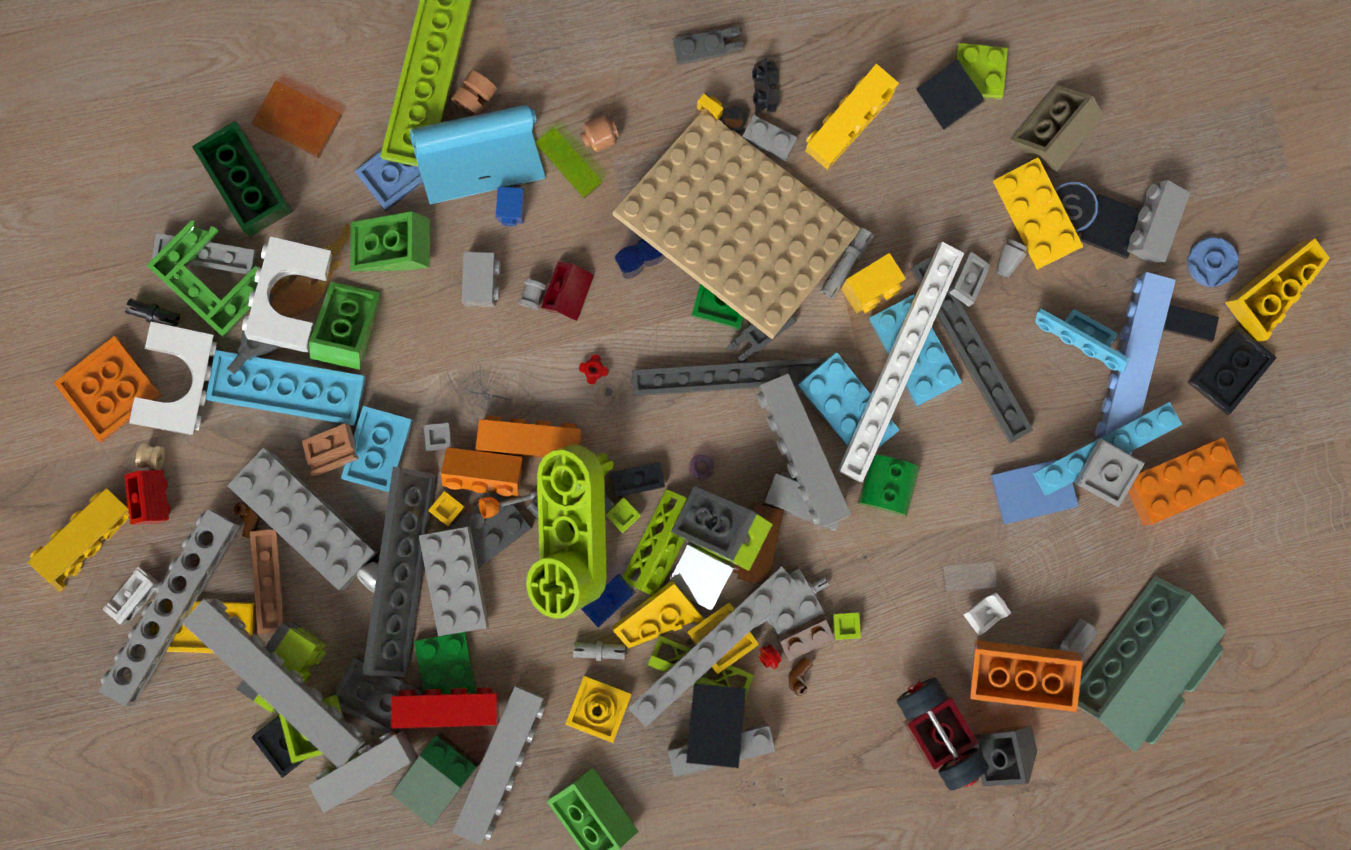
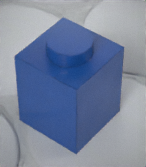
[496,187,525,227]

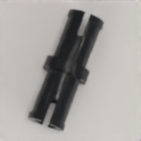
[125,298,180,327]

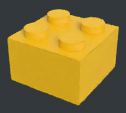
[841,253,906,314]

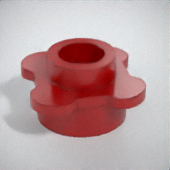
[579,355,609,385]

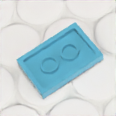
[341,406,413,492]

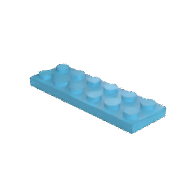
[205,350,366,426]

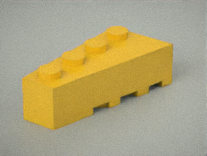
[805,64,899,170]
[1225,238,1330,341]
[27,488,129,593]

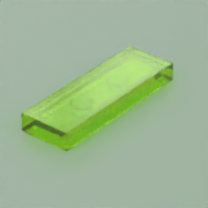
[535,127,603,199]

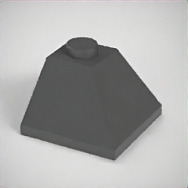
[974,725,1037,787]

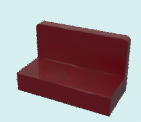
[540,262,594,321]

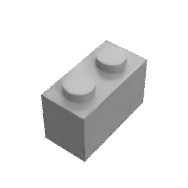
[462,252,501,307]

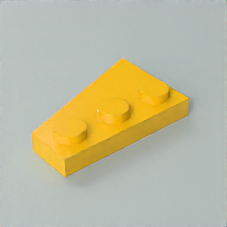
[612,580,704,648]

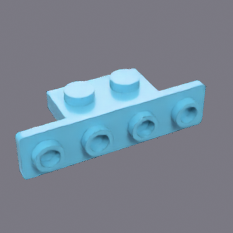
[1035,308,1129,373]

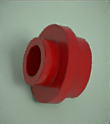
[759,645,782,670]

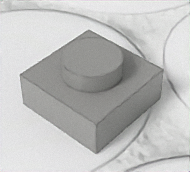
[424,423,453,451]

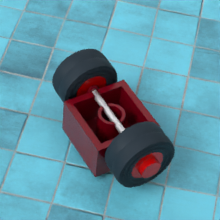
[896,678,989,791]

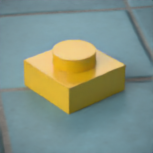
[697,93,723,120]
[428,491,465,527]

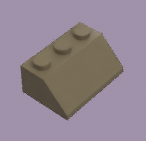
[1011,85,1104,171]

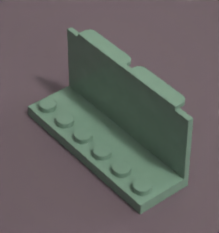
[1077,576,1226,753]

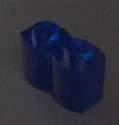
[614,239,666,279]

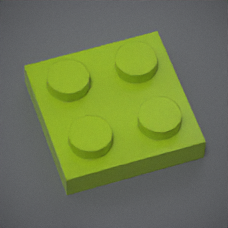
[956,43,1008,99]

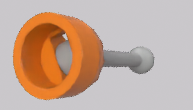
[479,491,538,519]

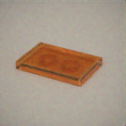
[252,80,342,159]

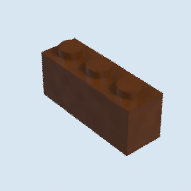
[733,504,784,585]

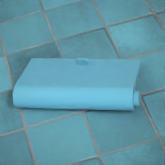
[410,104,545,205]

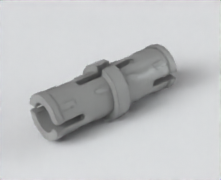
[573,641,625,661]

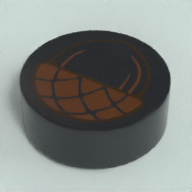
[722,106,747,133]

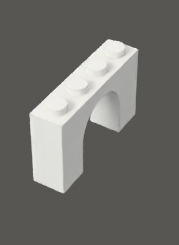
[242,237,332,353]
[129,322,217,435]

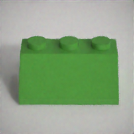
[547,768,639,850]

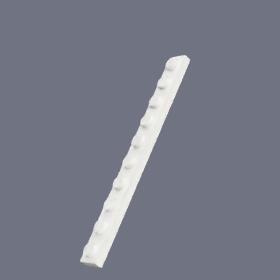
[837,242,964,482]

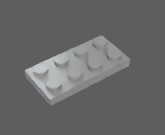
[419,526,489,636]

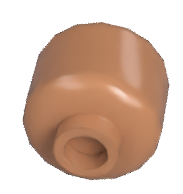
[580,115,619,152]

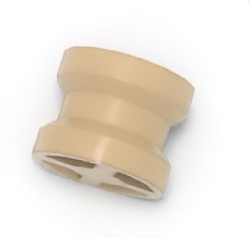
[135,443,165,470]

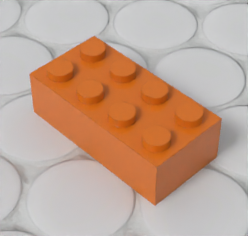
[1128,437,1245,526]
[970,640,1083,712]

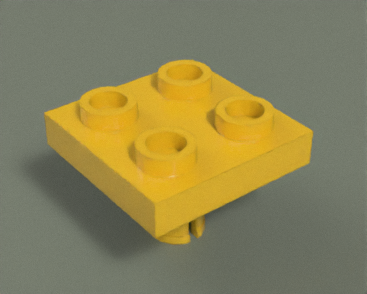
[565,675,632,743]

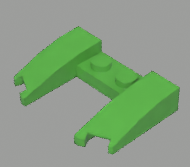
[146,220,258,337]

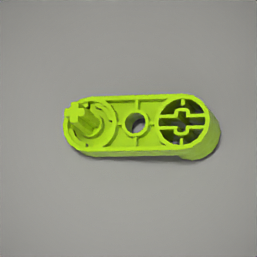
[526,444,614,619]

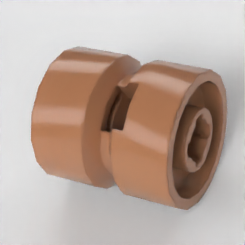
[451,70,497,116]

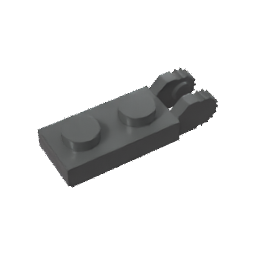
[673,27,745,65]
[727,315,797,363]

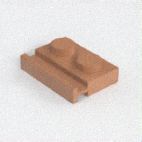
[302,423,359,476]

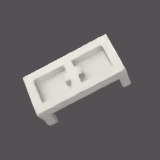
[103,567,160,625]

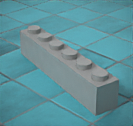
[756,374,851,530]
[452,685,547,845]

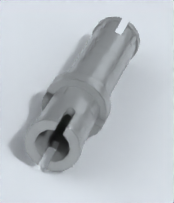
[821,228,874,299]

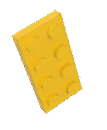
[993,157,1083,270]

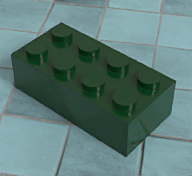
[192,121,293,237]

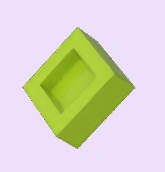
[605,498,641,533]
[833,612,861,640]

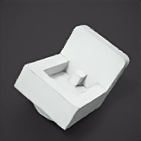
[963,592,1011,636]

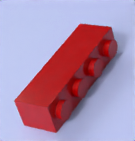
[391,687,499,728]

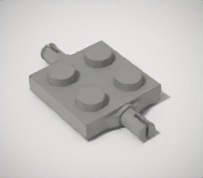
[754,568,829,636]

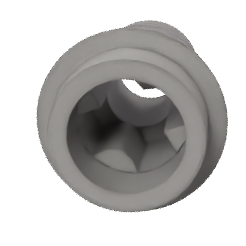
[996,239,1027,279]

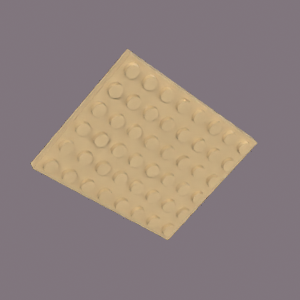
[613,109,860,339]

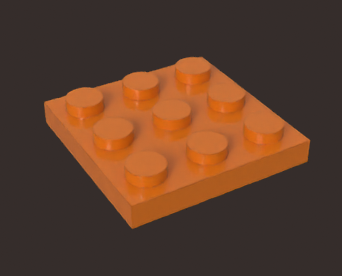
[53,336,163,442]

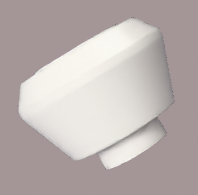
[357,562,379,593]

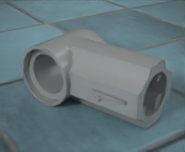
[1053,618,1098,660]

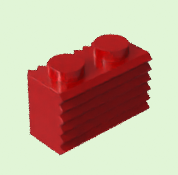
[124,470,171,525]

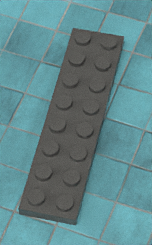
[362,467,436,677]

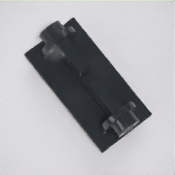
[752,58,779,114]

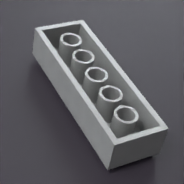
[227,448,380,590]

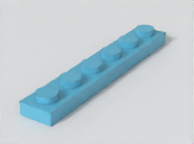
[1033,402,1182,496]

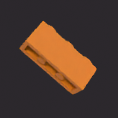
[441,447,523,496]

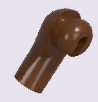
[234,502,259,538]
[788,657,813,696]

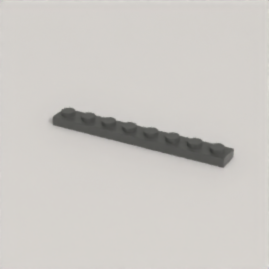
[910,256,1033,443]
[632,358,827,396]

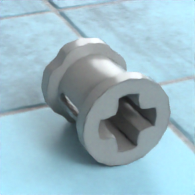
[517,279,546,310]

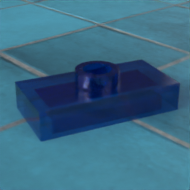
[581,574,636,628]

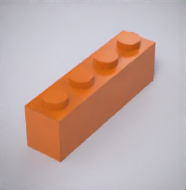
[476,416,582,458]

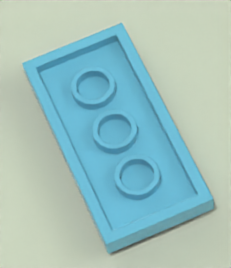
[869,295,962,407]
[796,352,899,448]

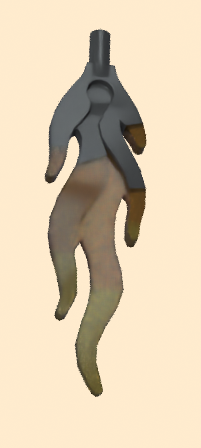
[227,224,350,375]

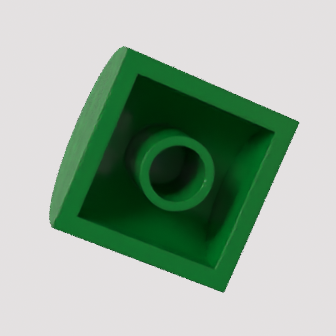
[857,454,920,517]

